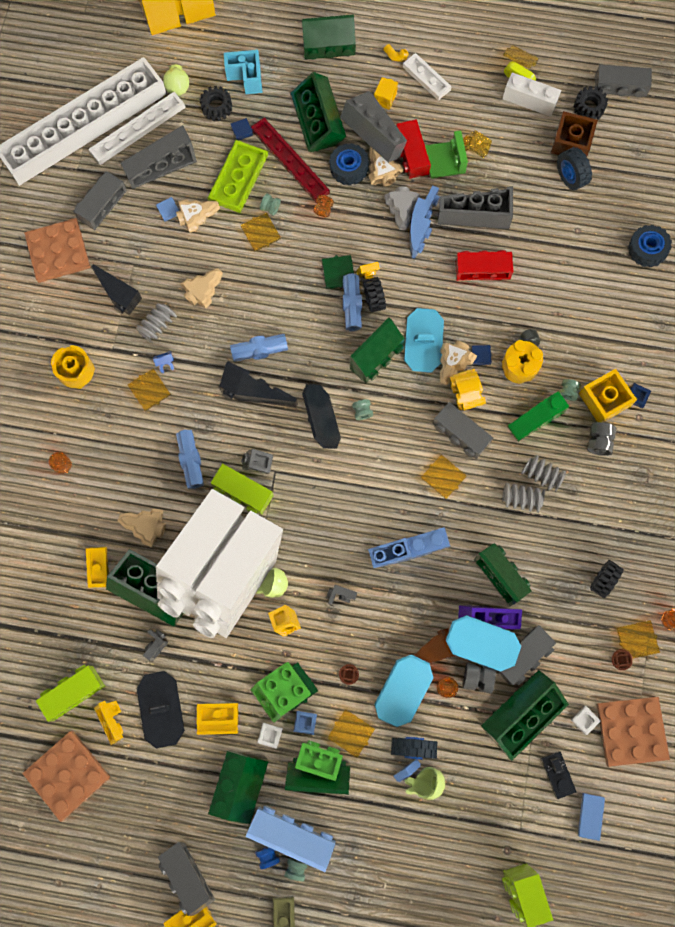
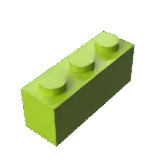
[211,463,274,515]
[36,665,105,722]

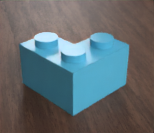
[224,50,263,94]

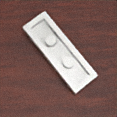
[403,53,451,101]

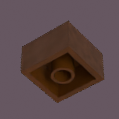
[551,111,598,157]

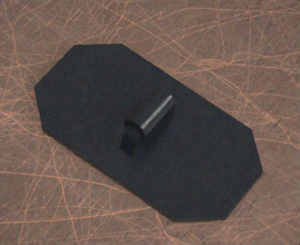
[302,384,341,449]
[136,671,185,749]

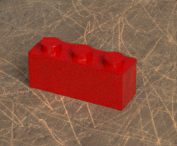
[396,119,431,179]
[455,250,514,281]

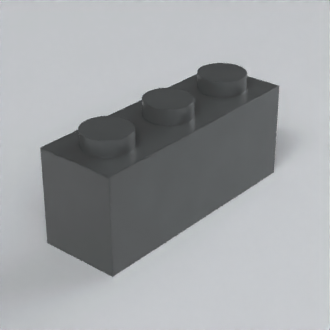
[595,64,652,97]
[73,171,127,231]
[433,402,493,459]
[496,625,556,686]
[158,842,215,916]

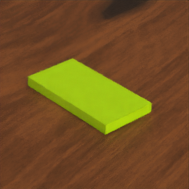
[207,140,268,213]

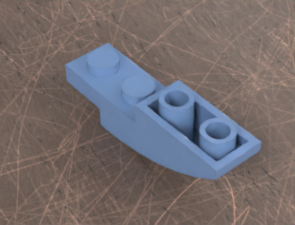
[409,185,440,259]
[368,527,451,568]

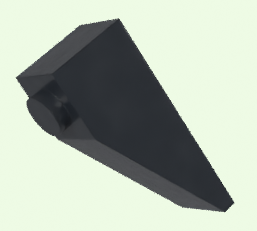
[91,264,142,315]

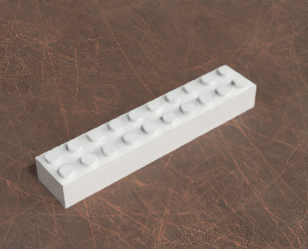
[0,57,167,185]

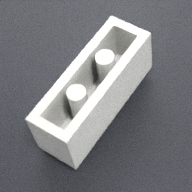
[503,73,561,117]

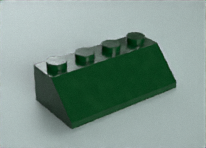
[291,72,347,152]
[106,549,184,627]
[481,670,569,761]

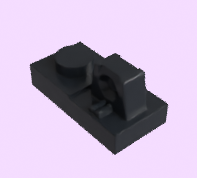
[540,751,577,799]

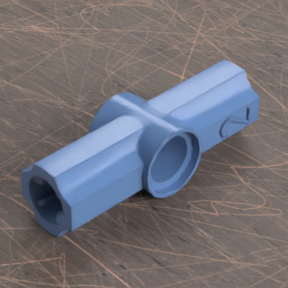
[342,274,362,331]
[230,334,288,362]
[176,430,204,489]

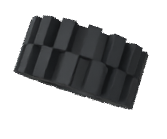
[200,86,232,121]
[573,86,608,120]
[363,277,386,313]
[590,560,624,598]

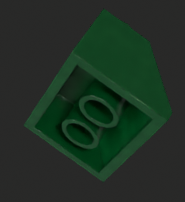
[302,14,356,60]
[350,317,405,383]
[473,543,532,607]
[208,750,269,824]
[285,758,350,795]

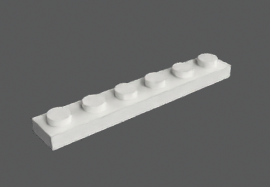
[89,92,185,165]

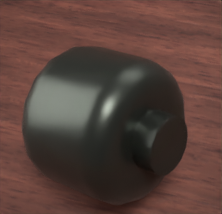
[520,329,540,347]

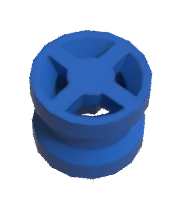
[255,847,280,870]

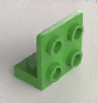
[425,130,468,178]
[251,662,311,723]
[295,740,343,781]

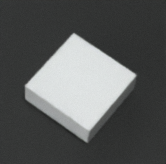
[571,706,600,735]
[257,723,283,749]

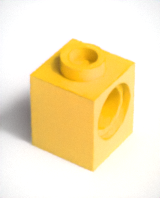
[374,77,398,110]
[268,605,301,637]

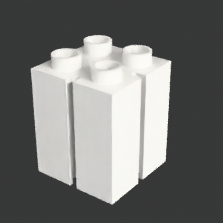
[156,489,283,638]

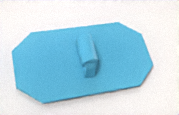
[404,308,444,373]
[446,615,521,672]
[374,654,433,727]

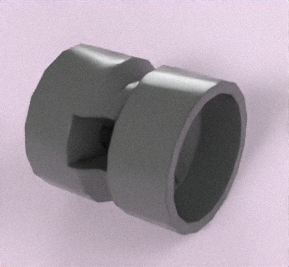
[587,422,617,456]
[463,662,496,694]

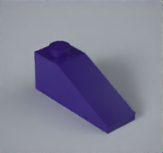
[458,605,522,629]

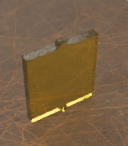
[503,45,539,69]
[240,213,281,252]
[128,368,171,411]
[421,454,467,499]
[616,620,660,659]
[327,709,375,758]

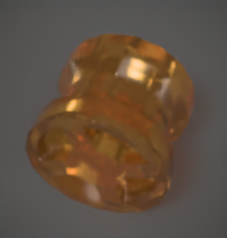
[313,195,334,217]
[49,452,72,474]
[661,609,675,630]
[437,677,458,698]

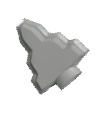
[385,186,420,230]

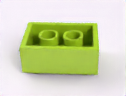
[502,863,553,927]

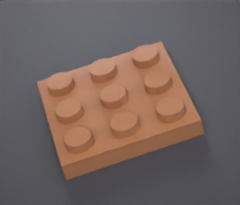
[24,218,91,283]
[596,697,670,767]
[22,730,111,822]

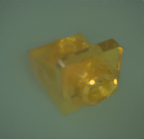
[463,130,492,158]

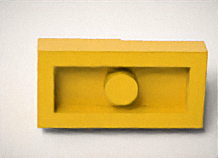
[356,262,380,280]
[86,547,109,588]
[94,701,123,745]

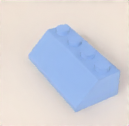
[246,806,336,872]

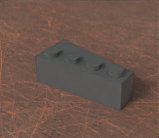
[340,91,407,163]
[121,125,197,189]
[438,186,513,229]

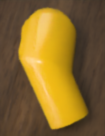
[383,44,409,62]

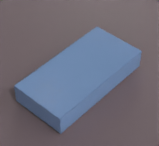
[578,793,605,841]

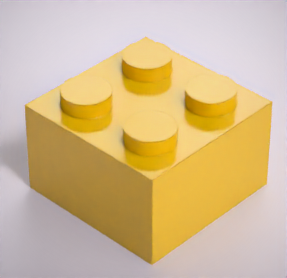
[579,369,637,423]

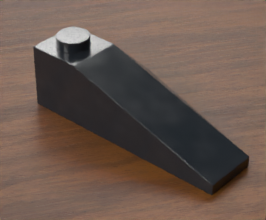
[219,361,298,408]

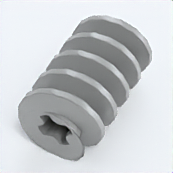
[136,303,177,344]
[521,455,566,492]
[502,483,545,513]

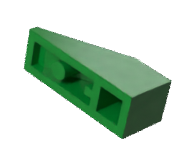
[507,391,570,442]

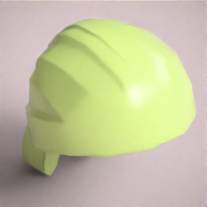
[163,64,189,96]
[256,568,288,598]
[404,767,445,800]

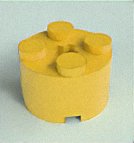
[502,340,543,384]
[51,345,95,389]
[449,368,486,411]

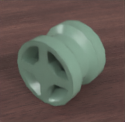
[260,193,281,216]
[560,379,581,401]
[352,399,374,420]
[284,858,308,882]

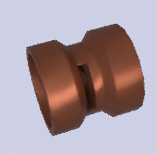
[612,649,633,671]
[339,664,359,685]

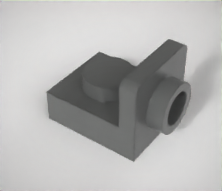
[241,449,273,474]
[326,585,357,606]
[143,629,168,662]

